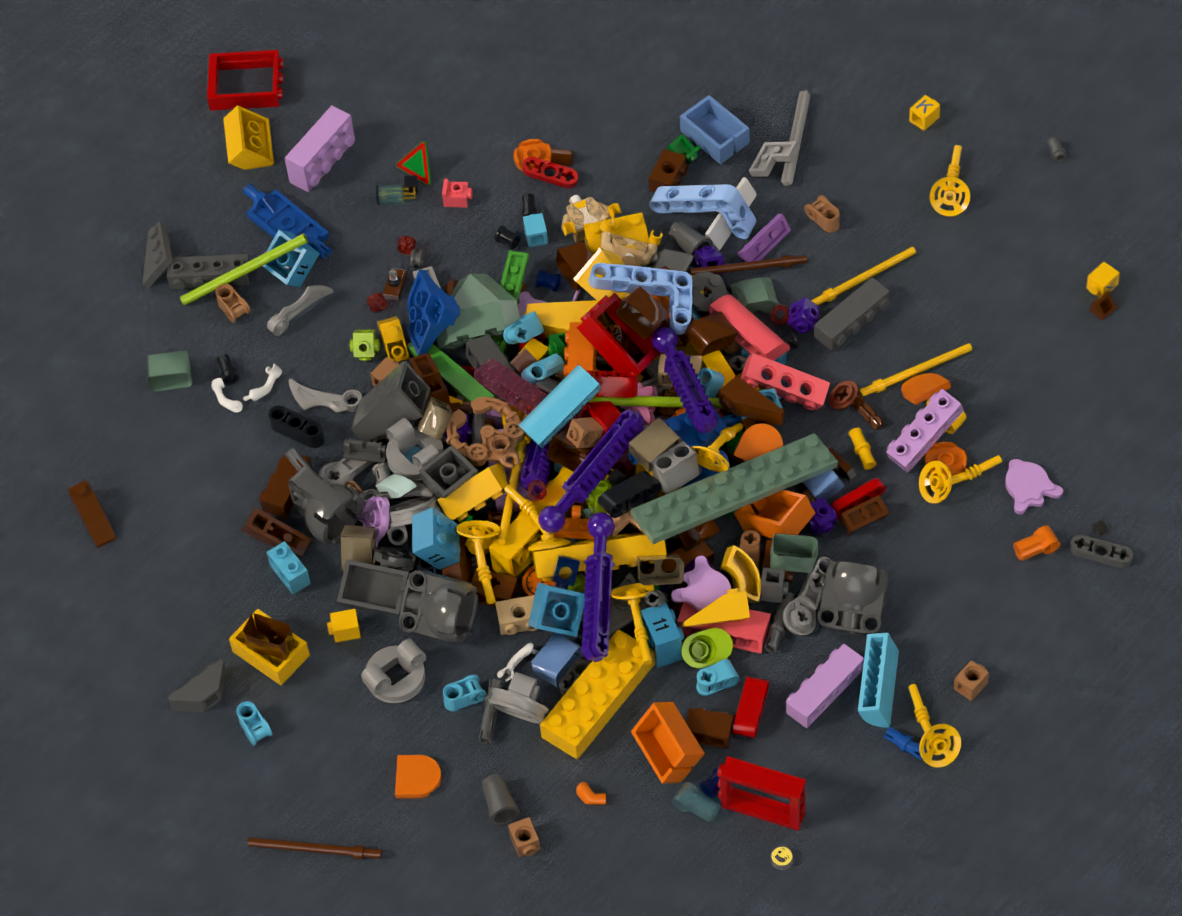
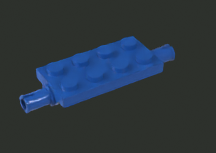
[243,183,332,259]
[628,403,740,465]

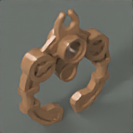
[446,397,525,469]

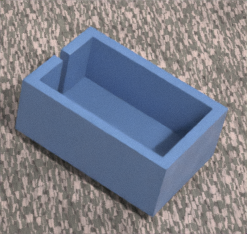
[680,95,750,165]

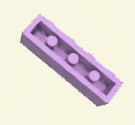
[886,389,964,473]
[786,644,864,728]

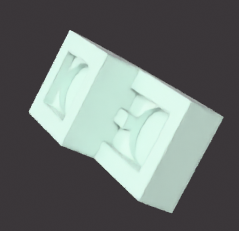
[375,474,416,499]

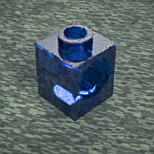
[551,554,580,589]

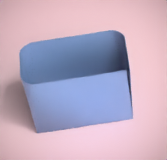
[802,469,845,502]
[531,633,582,688]

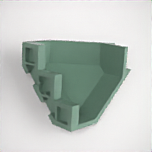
[436,273,520,350]

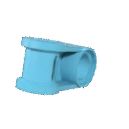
[503,311,544,344]
[697,368,724,398]
[696,659,740,696]
[443,675,487,711]
[236,701,273,746]

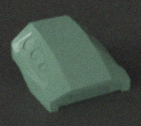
[730,277,779,314]

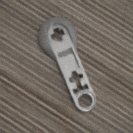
[318,433,390,486]
[783,557,832,636]

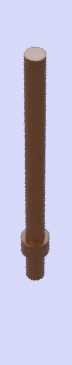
[688,255,807,276]
[247,837,382,859]

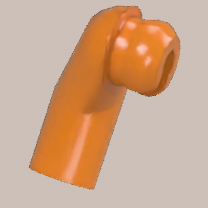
[576,782,606,805]

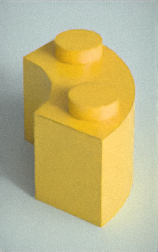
[720,545,761,604]

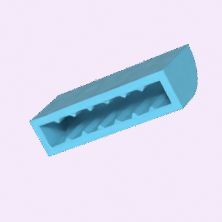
[518,365,602,448]
[858,633,899,728]

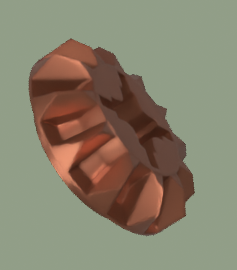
[829,380,860,412]

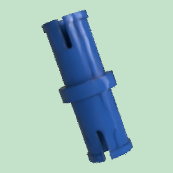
[884,726,927,761]

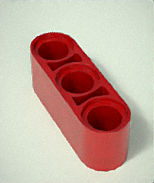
[585,370,638,398]
[733,676,769,738]

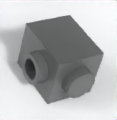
[761,568,789,603]

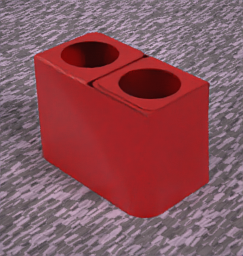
[579,401,621,438]

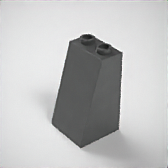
[351,361,431,442]

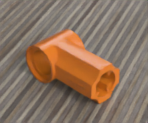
[1013,525,1061,561]

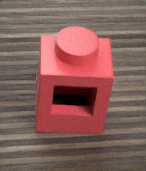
[442,179,472,208]

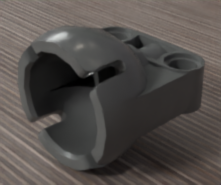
[288,466,364,544]
[818,561,889,636]
[399,570,478,643]

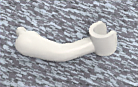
[243,364,282,401]
[211,378,243,413]
[497,643,539,682]

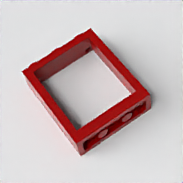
[207,50,284,111]
[577,293,660,375]
[717,756,806,831]

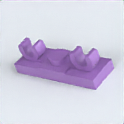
[737,214,791,262]

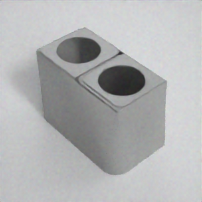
[650,441,700,494]

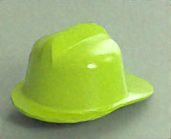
[681,628,733,668]

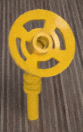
[930,145,970,216]
[691,423,743,472]
[919,455,1002,504]
[504,484,571,551]
[457,520,500,604]
[611,583,655,665]
[908,684,961,768]

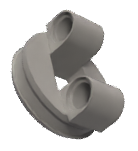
[386,418,443,481]
[386,495,446,545]
[361,639,426,703]
[488,672,549,724]

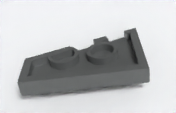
[142,221,173,288]
[609,572,652,636]

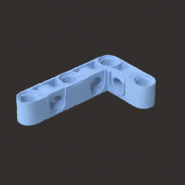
[649,184,757,239]
[588,263,693,335]

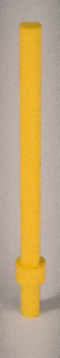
[811,247,916,306]
[859,343,972,397]
[497,440,525,545]

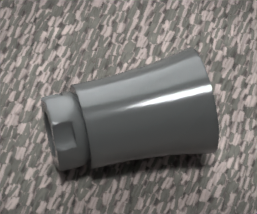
[668,221,713,261]
[482,774,520,826]

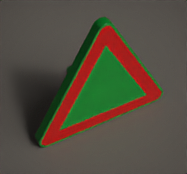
[396,141,431,185]

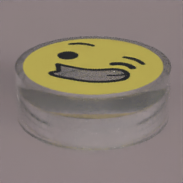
[770,846,793,870]

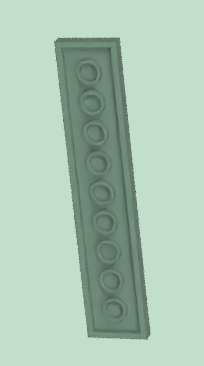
[631,433,838,544]

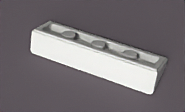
[705,177,756,251]

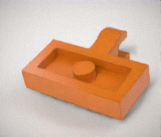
[554,505,594,540]

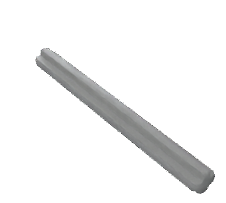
[781,90,811,186]

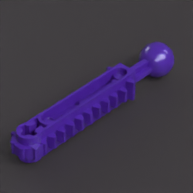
[651,327,718,433]
[538,410,644,533]
[520,433,558,494]
[581,512,615,663]

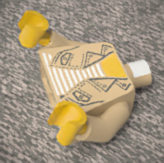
[561,195,622,243]
[600,217,663,266]

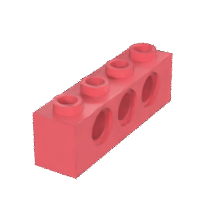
[741,353,830,411]

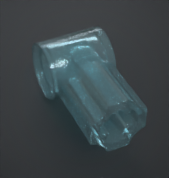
[672,782,720,823]

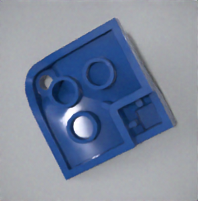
[407,269,460,356]

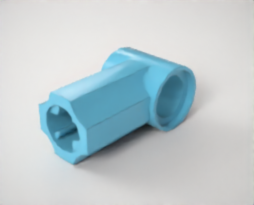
[521,353,564,386]

